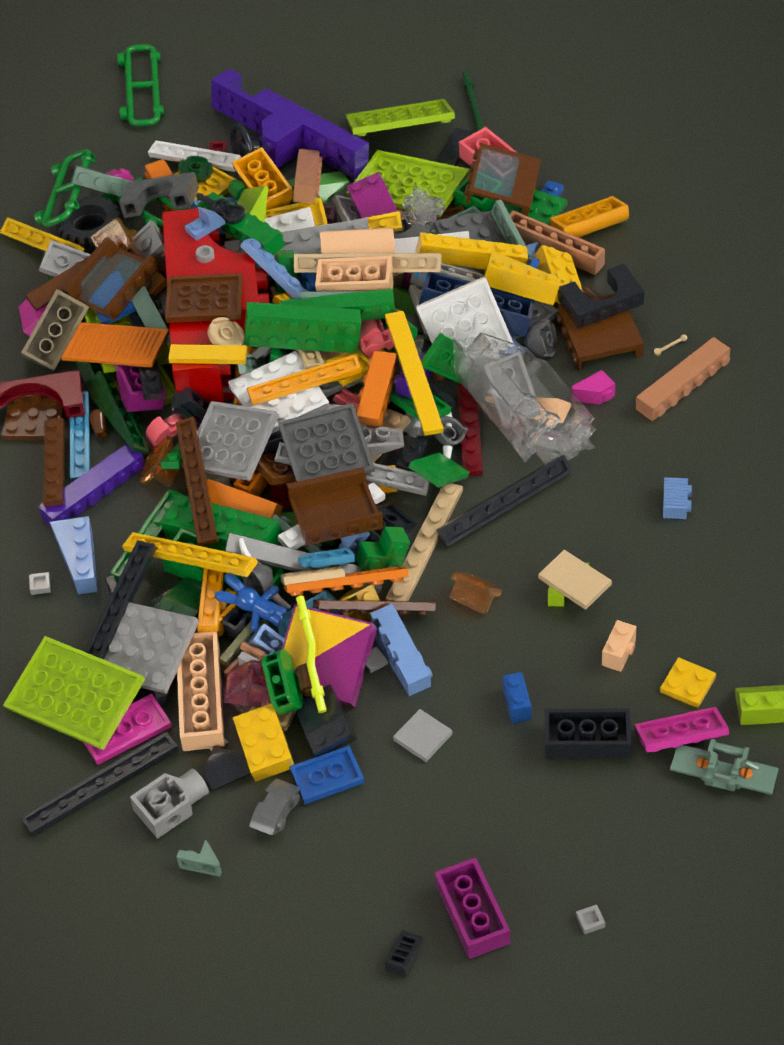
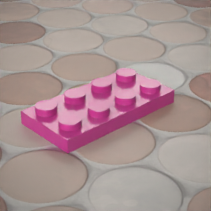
[83,694,172,765]
[634,707,729,753]

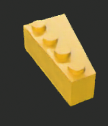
[484,250,561,305]

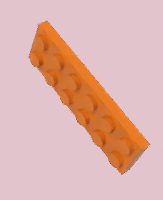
[284,566,409,596]

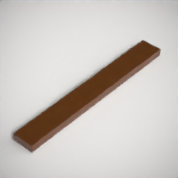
[176,416,219,547]

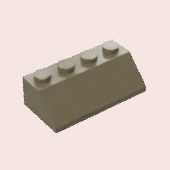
[21,289,89,371]

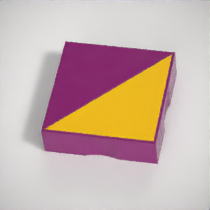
[282,604,378,707]

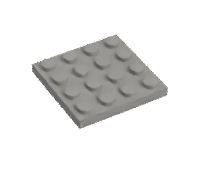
[182,401,279,481]
[104,602,199,694]

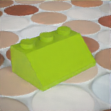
[735,685,784,725]

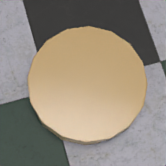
[207,317,244,346]

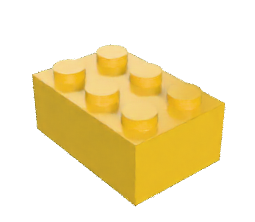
[530,245,583,304]
[233,703,294,782]

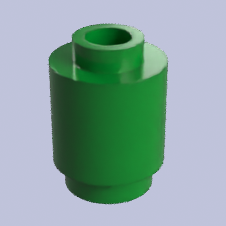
[228,180,248,201]

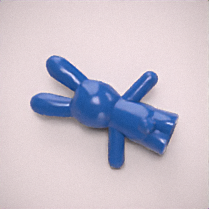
[215,573,287,632]

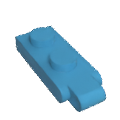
[298,548,355,569]

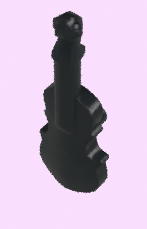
[196,193,246,224]

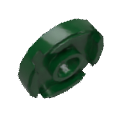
[178,156,213,182]

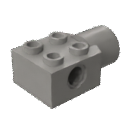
[130,768,209,839]

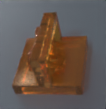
[90,218,137,250]
[139,435,177,487]
[449,571,503,614]

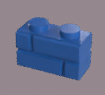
[502,672,532,723]

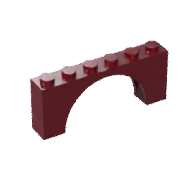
[0,370,85,418]

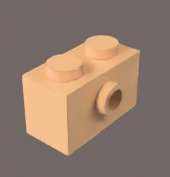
[602,620,636,672]

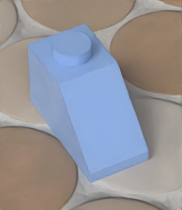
[247,624,285,654]

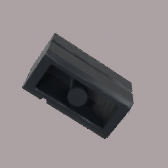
[171,386,210,428]

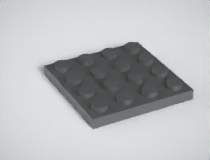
[432,211,507,275]
[278,403,375,482]

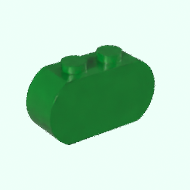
[262,649,303,715]

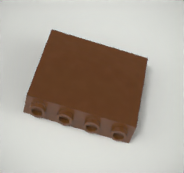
[555,294,644,370]
[287,467,383,546]

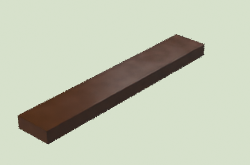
[25,241,118,311]

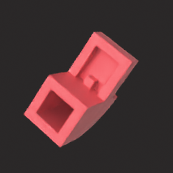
[146,414,183,456]

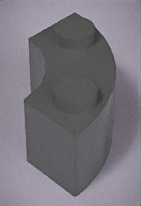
[249,779,300,835]

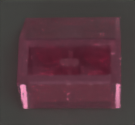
[224,660,269,707]

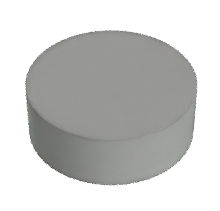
[196,245,215,263]

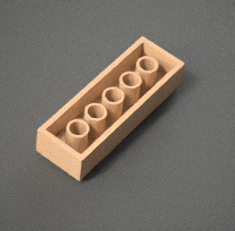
[177,632,225,751]

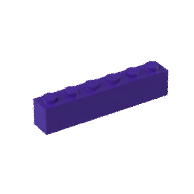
[38,444,145,527]

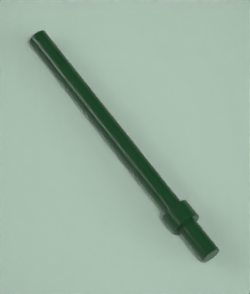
[462,71,484,131]

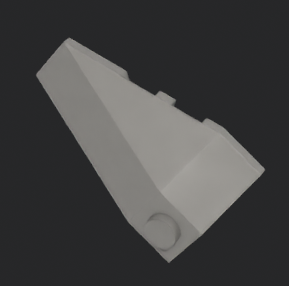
[360,423,404,457]

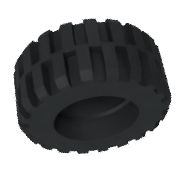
[56,196,125,254]

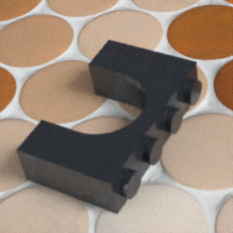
[558,263,645,329]

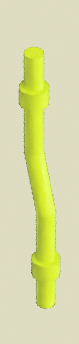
[296,596,327,713]

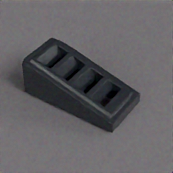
[385,930,423,977]

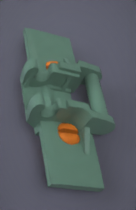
[670,739,779,795]

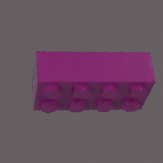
[434,858,510,959]

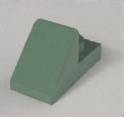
[177,840,222,877]

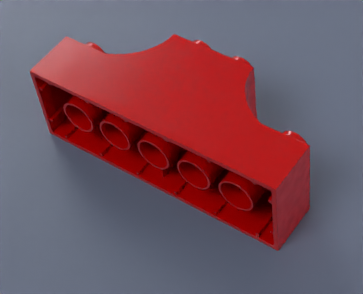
[162,207,271,420]

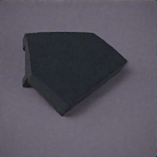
[203,746,251,791]

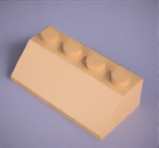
[320,228,395,254]
[315,256,393,292]

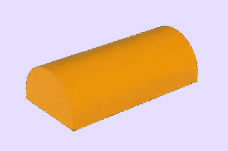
[231,147,293,210]
[549,196,629,238]

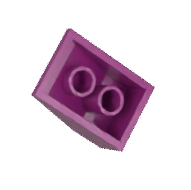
[347,172,401,218]
[114,364,166,412]

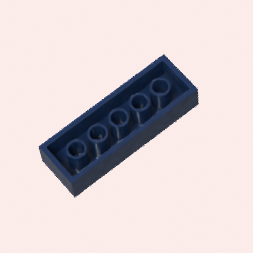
[419,272,535,337]

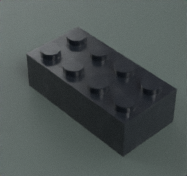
[545,708,631,759]

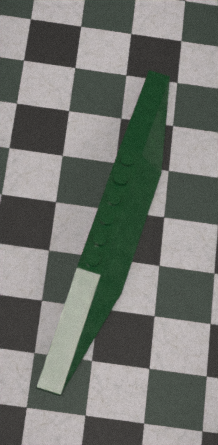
[42,252,149,454]

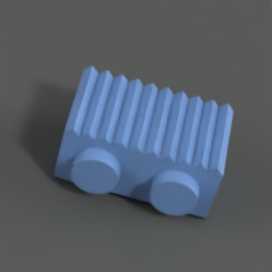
[663,477,692,520]

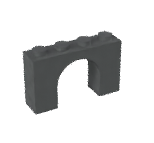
[119,172,199,218]

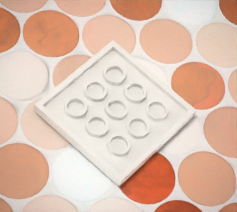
[416,276,514,356]
[228,351,330,434]

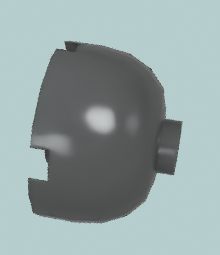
[524,320,557,358]

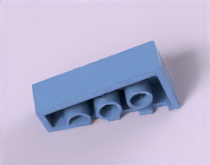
[50,516,98,595]
[370,604,433,696]

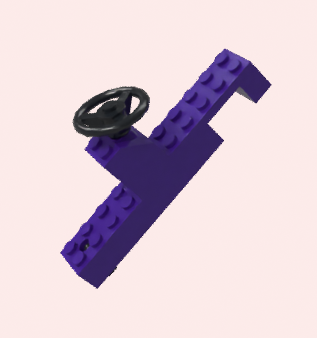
[211,68,369,180]

